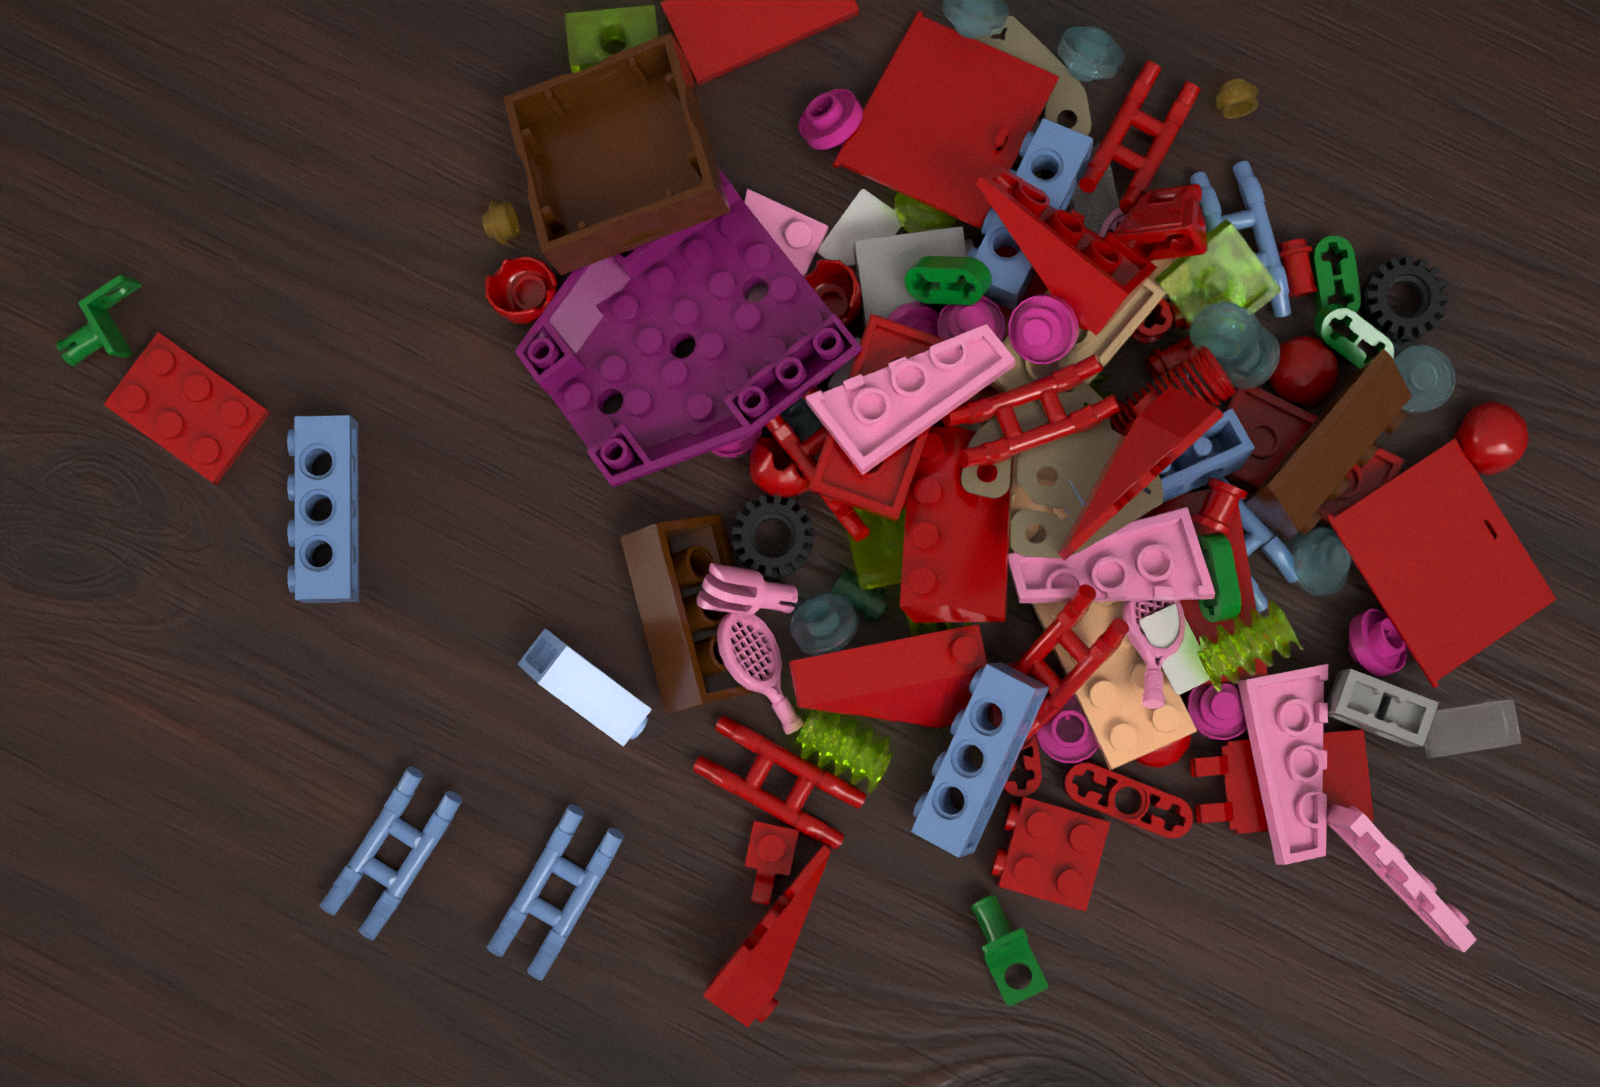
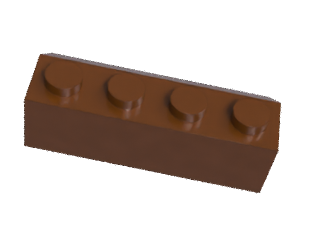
[1244,349,1412,540]
[620,514,763,715]

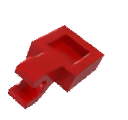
[744,821,799,905]

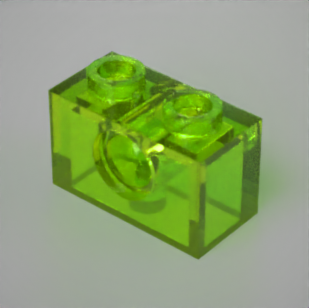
[565,5,659,73]

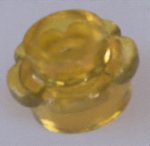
[1215,79,1259,119]
[482,200,520,244]

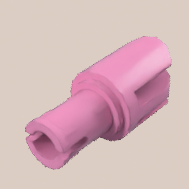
[696,563,798,616]

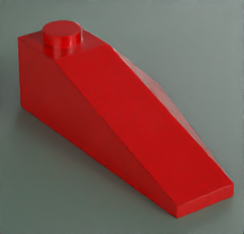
[976,165,1158,336]
[1058,386,1224,561]
[789,624,987,728]
[703,844,831,1027]

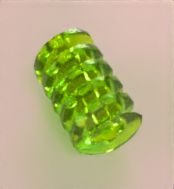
[1197,599,1303,692]
[792,710,895,794]

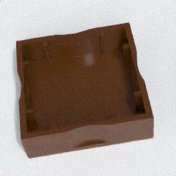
[503,32,731,275]

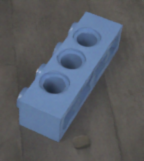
[967,118,1093,310]
[1064,409,1255,515]
[287,415,359,603]
[911,662,1049,858]

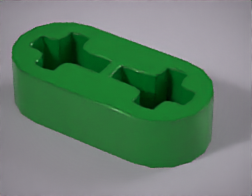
[1310,235,1361,323]
[904,256,992,305]
[1314,304,1394,369]
[1197,532,1242,622]

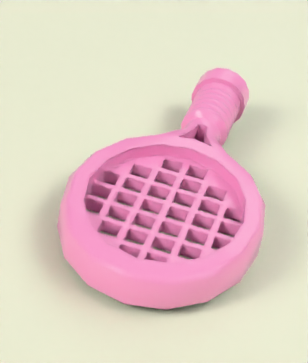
[1122,600,1186,709]
[717,613,804,735]

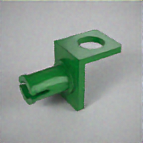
[56,275,142,367]
[971,895,1048,1006]

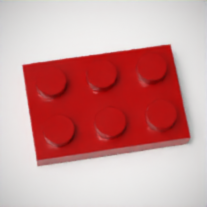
[103,332,271,485]

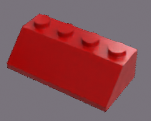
[900,427,1014,623]

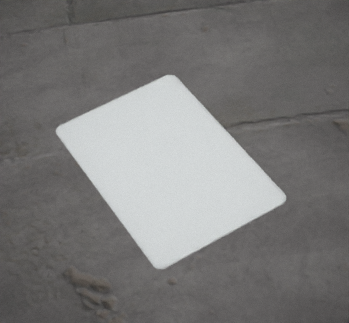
[818,189,905,266]
[1139,604,1215,695]

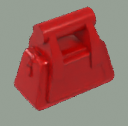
[1113,184,1208,261]

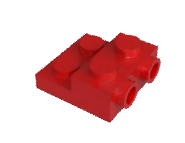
[991,796,1111,912]

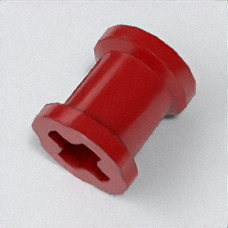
[1130,299,1173,344]
[1191,477,1248,536]

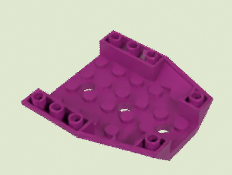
[514,167,863,487]

